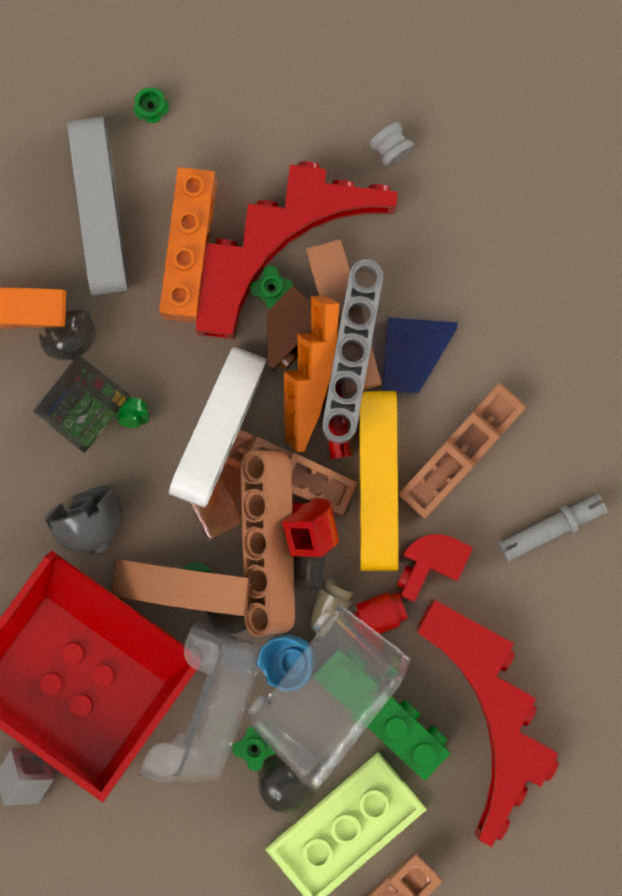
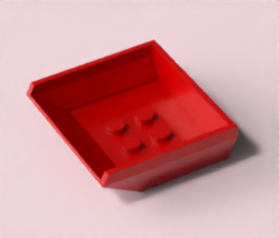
[0,550,204,803]

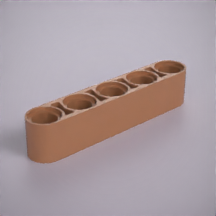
[241,450,295,637]

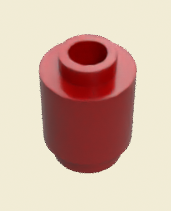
[351,592,408,639]

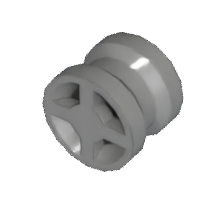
[369,122,415,168]

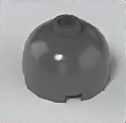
[45,486,122,554]

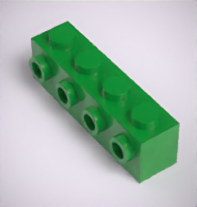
[314,646,451,781]

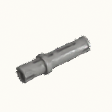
[498,493,608,563]

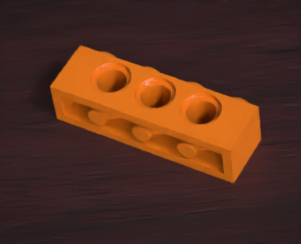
[159,167,217,323]

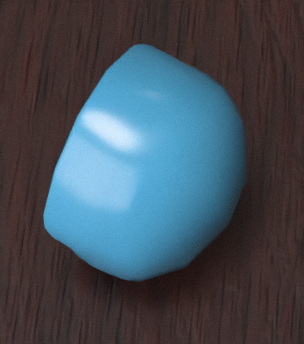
[257,634,317,692]

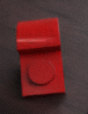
[282,497,340,557]
[396,534,473,602]

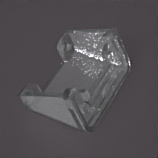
[247,604,411,792]
[139,621,261,783]

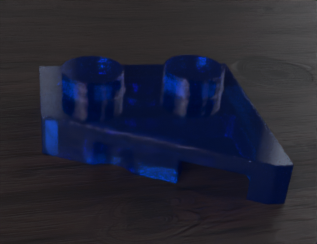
[382,317,458,394]

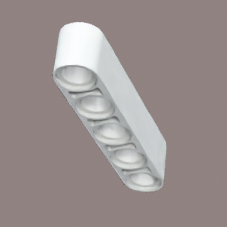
[169,346,268,508]

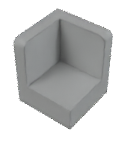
[0,748,54,806]

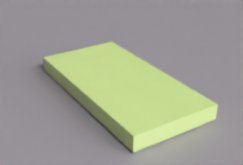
[265,751,427,896]

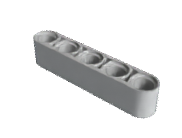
[67,116,129,296]
[322,259,383,444]

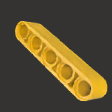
[359,391,398,571]

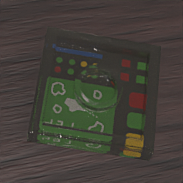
[33,354,131,453]

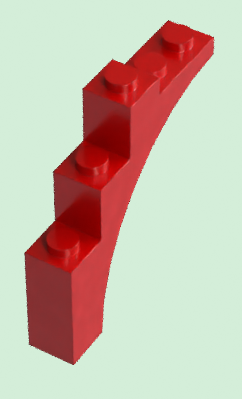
[196,161,398,339]
[415,599,559,847]

